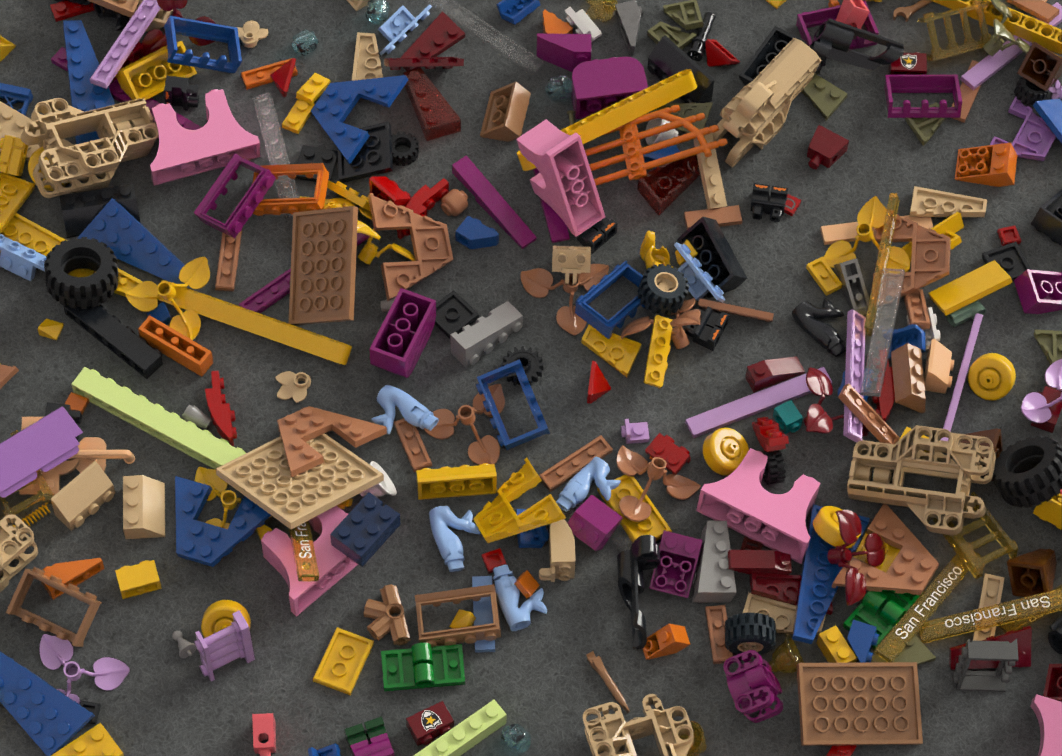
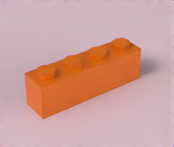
[138,315,213,377]

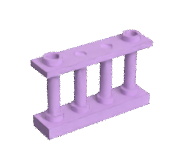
[194,610,255,681]

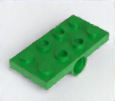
[843,590,924,650]
[381,643,465,692]

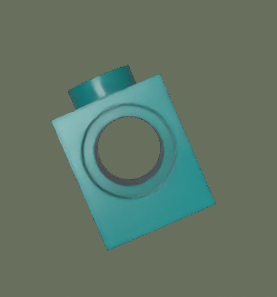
[773,400,803,434]

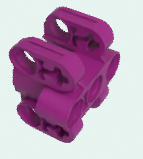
[723,650,784,723]

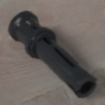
[687,12,716,61]

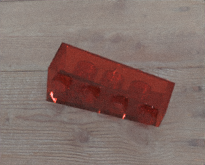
[403,68,461,141]

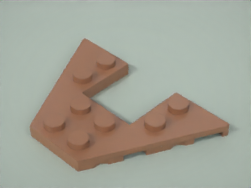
[368,193,453,301]
[872,212,951,310]
[277,406,387,477]
[832,504,939,595]

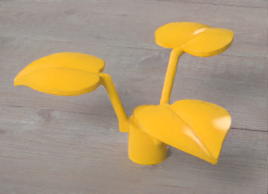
[823,196,911,273]
[357,207,415,265]
[125,257,210,340]
[195,467,272,529]

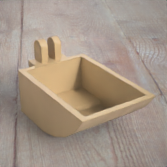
[552,246,591,284]
[539,519,575,582]

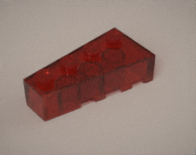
[637,146,701,216]

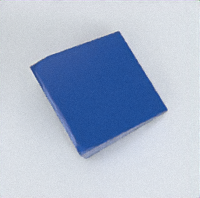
[147,302,171,325]

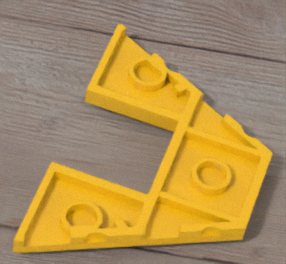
[473,458,566,543]

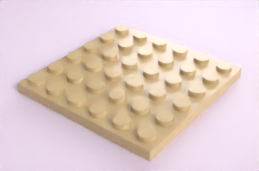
[216,433,384,529]

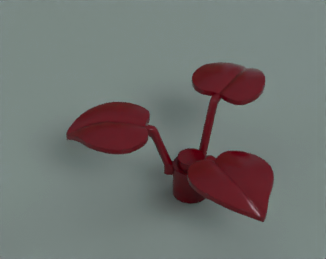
[141,0,216,57]
[804,367,869,436]
[828,510,886,606]

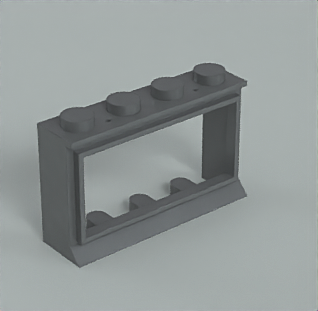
[952,639,1019,692]

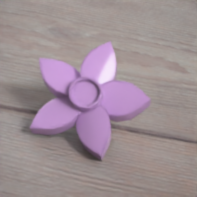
[1049,80,1062,99]

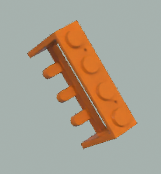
[252,163,329,216]

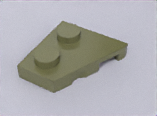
[663,0,703,30]
[647,21,697,50]
[905,102,945,145]
[1034,330,1062,364]

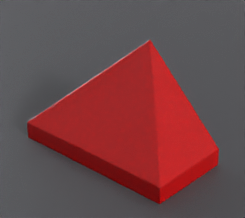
[705,39,740,67]
[270,58,296,97]
[587,361,611,403]

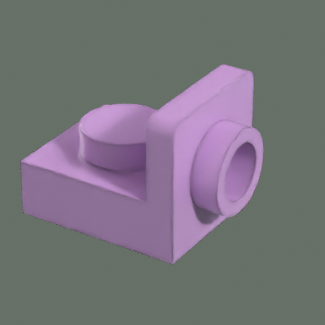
[621,419,649,444]

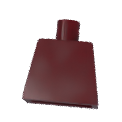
[807,125,849,170]

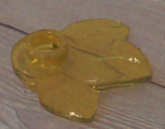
[586,0,618,22]

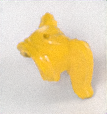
[640,231,673,269]

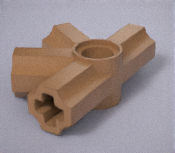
[364,584,411,646]

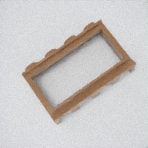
[6,567,102,647]
[415,584,501,647]

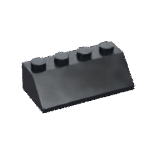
[739,26,806,86]
[647,35,714,103]
[59,183,141,238]
[677,217,748,298]

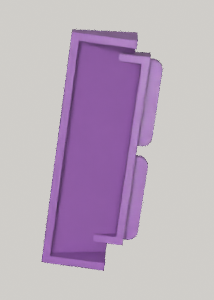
[0,406,83,498]

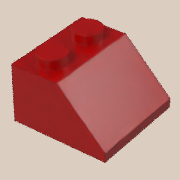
[369,176,411,207]

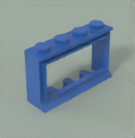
[164,16,242,73]
[575,261,645,339]
[476,359,550,450]

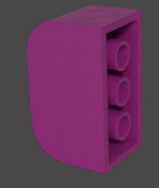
[571,57,648,119]
[369,288,436,378]

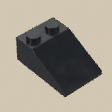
[1031,190,1062,245]

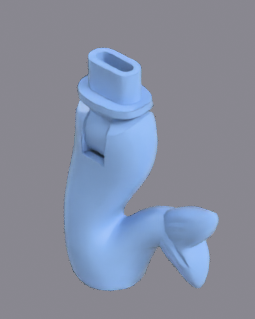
[371,385,439,434]
[556,457,621,512]
[429,506,481,572]
[493,565,547,631]

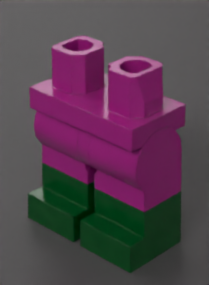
[344,716,394,756]

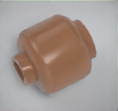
[441,189,468,216]

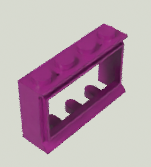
[796,0,879,50]
[884,74,962,118]
[194,153,276,238]

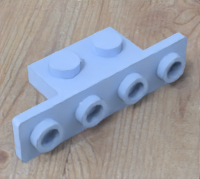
[378,4,432,56]
[0,234,46,281]
[674,242,725,303]

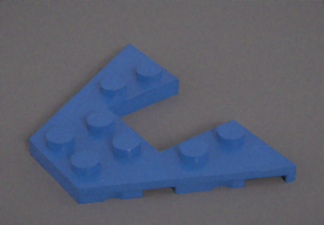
[311,75,408,164]
[175,476,271,567]

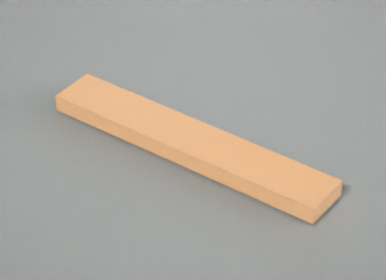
[820,215,933,245]

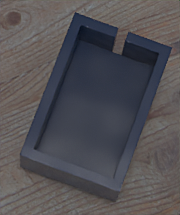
[330,492,400,567]

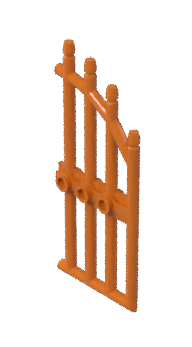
[585,105,728,186]

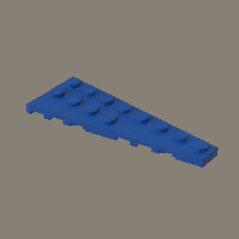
[63,20,115,150]
[792,505,869,644]
[0,651,95,756]

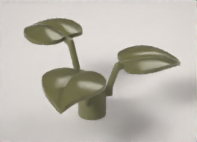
[983,0,1030,56]

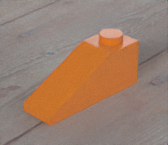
[41,558,105,600]

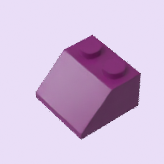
[567,495,623,551]

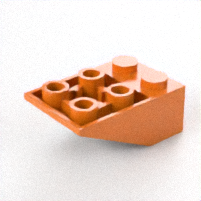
[955,142,1018,187]

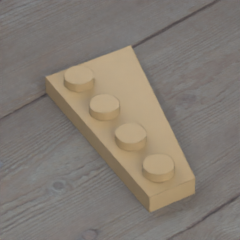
[352,32,383,81]
[909,186,987,217]
[743,593,826,635]

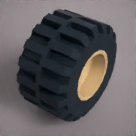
[637,264,689,316]
[725,613,776,655]

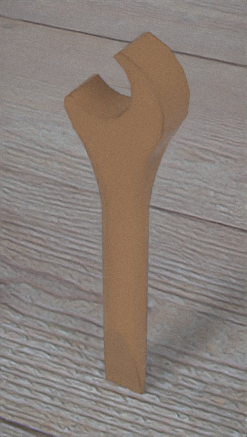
[893,0,933,22]
[586,651,630,713]

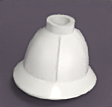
[645,118,678,145]
[360,461,397,497]

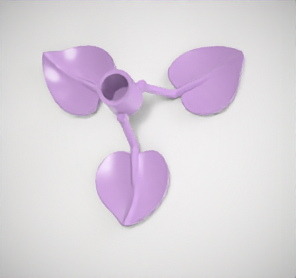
[1021,359,1062,423]
[40,634,130,703]

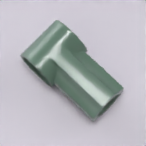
[946,300,986,327]

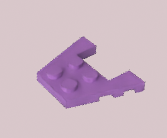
[990,97,1056,161]

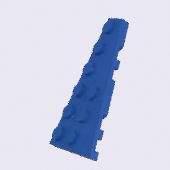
[77,198,185,284]

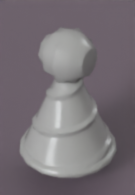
[172,630,197,658]

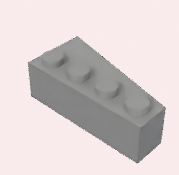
[450,301,523,368]
[692,521,737,603]

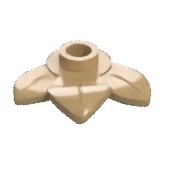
[236,20,268,48]
[275,371,311,403]

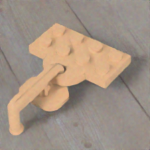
[19,417,135,495]

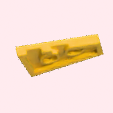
[327,181,371,212]
[581,324,642,377]

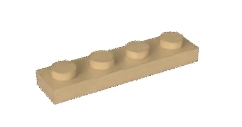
[693,134,727,209]
[972,573,1005,641]

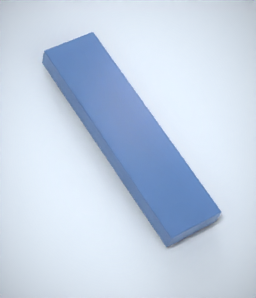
[472,576,495,653]

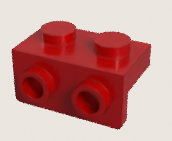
[645,433,691,475]

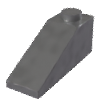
[614,0,643,56]
[833,258,873,315]

